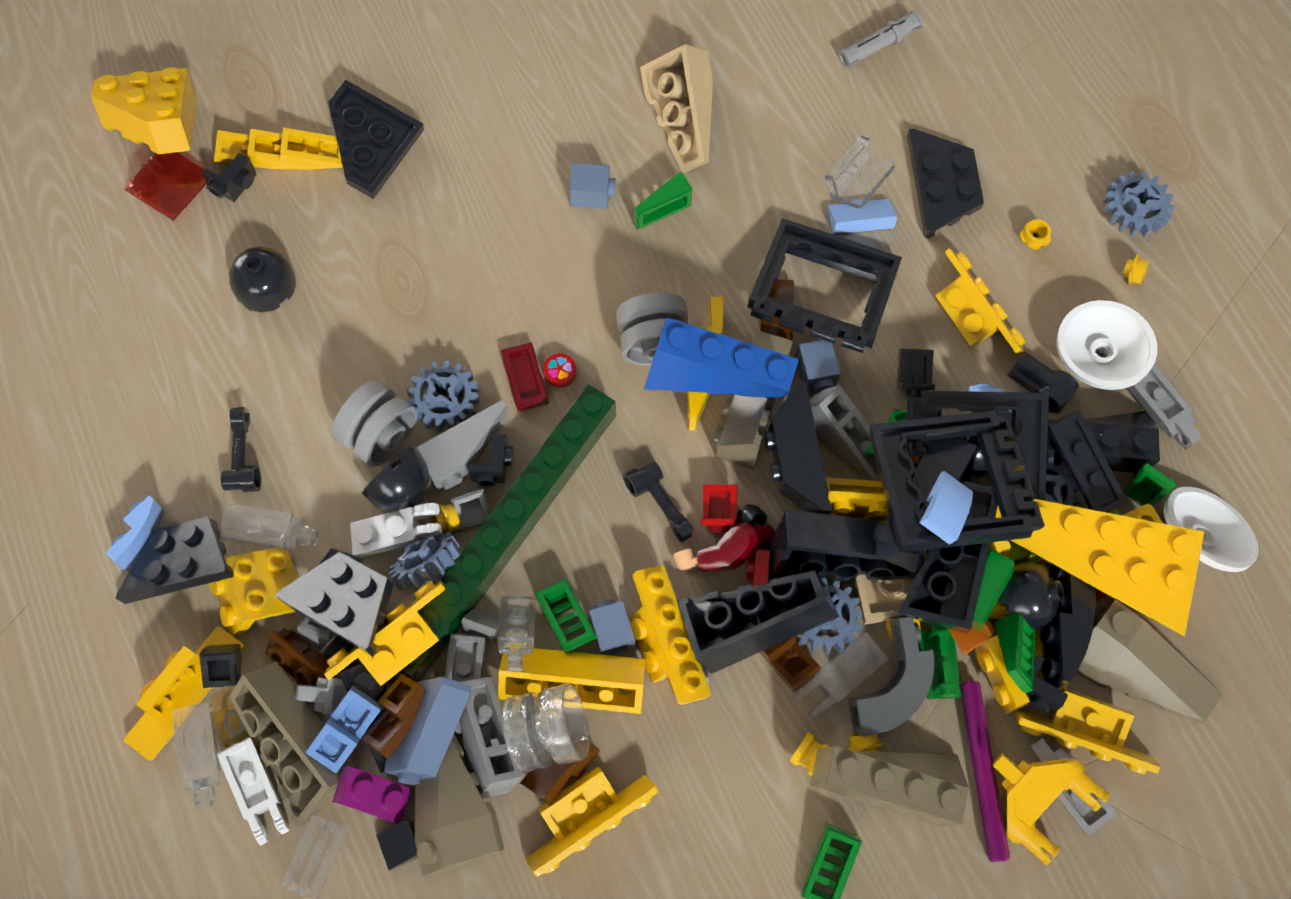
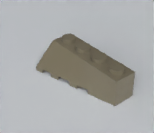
[712,330,793,469]
[229,661,359,828]
[810,746,969,826]

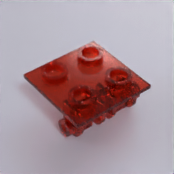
[125,152,207,221]

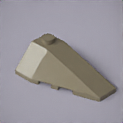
[1077,599,1223,723]
[415,734,505,876]

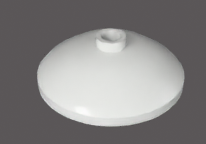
[1056,300,1157,390]
[1164,487,1259,572]

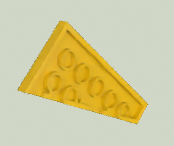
[995,499,1204,637]

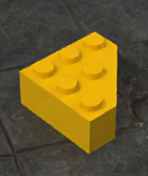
[91,67,198,154]

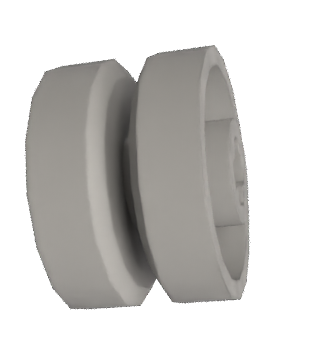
[616,292,689,366]
[332,380,417,467]

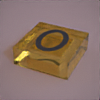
[212,704,250,748]

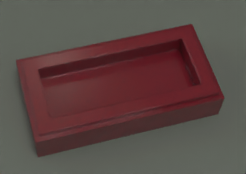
[501,342,549,412]

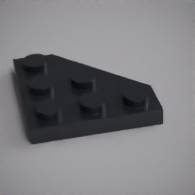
[328,79,424,199]

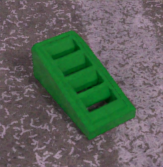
[634,172,692,230]
[1122,463,1176,507]
[973,549,1015,631]
[534,578,597,654]
[995,613,1035,694]
[800,823,862,899]

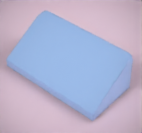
[828,199,897,234]

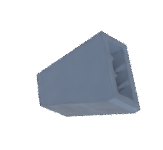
[384,677,472,785]

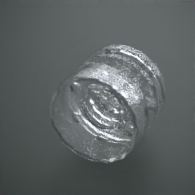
[503,683,589,773]

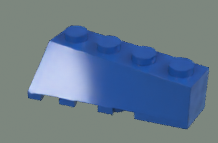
[644,318,799,399]

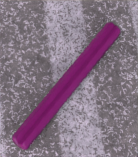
[961,681,1010,862]

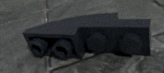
[1040,564,1096,688]

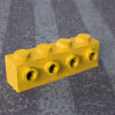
[498,645,646,714]

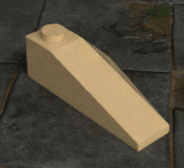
[640,44,713,173]

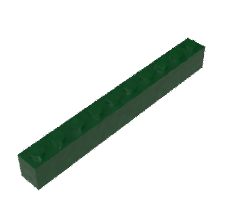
[399,384,616,682]

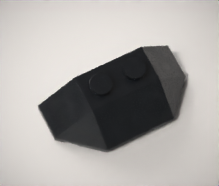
[764,382,832,514]

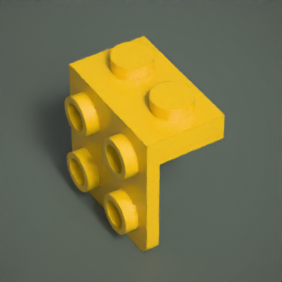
[825,477,890,521]
[209,547,298,637]
[975,628,1068,714]

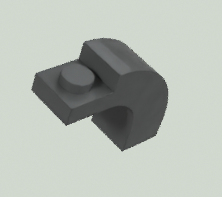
[848,616,934,737]

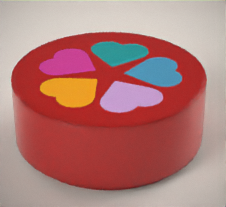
[543,353,576,388]

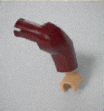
[673,523,775,572]

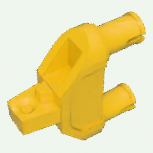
[993,753,1110,866]

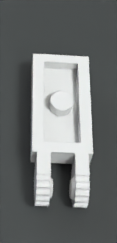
[350,503,442,558]
[217,737,290,846]

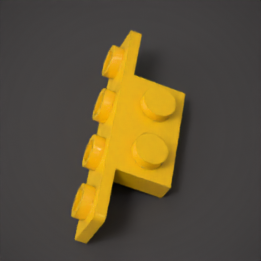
[935,248,1026,356]
[629,565,711,705]
[324,580,446,686]
[124,626,245,761]
[1014,688,1161,774]
[525,767,659,877]

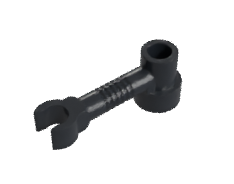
[220,407,262,493]
[623,461,694,542]

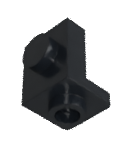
[202,153,256,202]
[897,349,935,396]
[468,433,514,487]
[1026,655,1068,714]

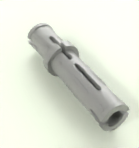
[839,10,923,69]

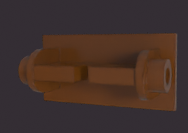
[265,628,335,686]

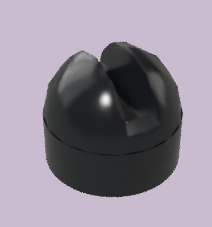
[737,504,767,527]

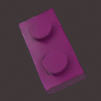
[332,766,412,824]

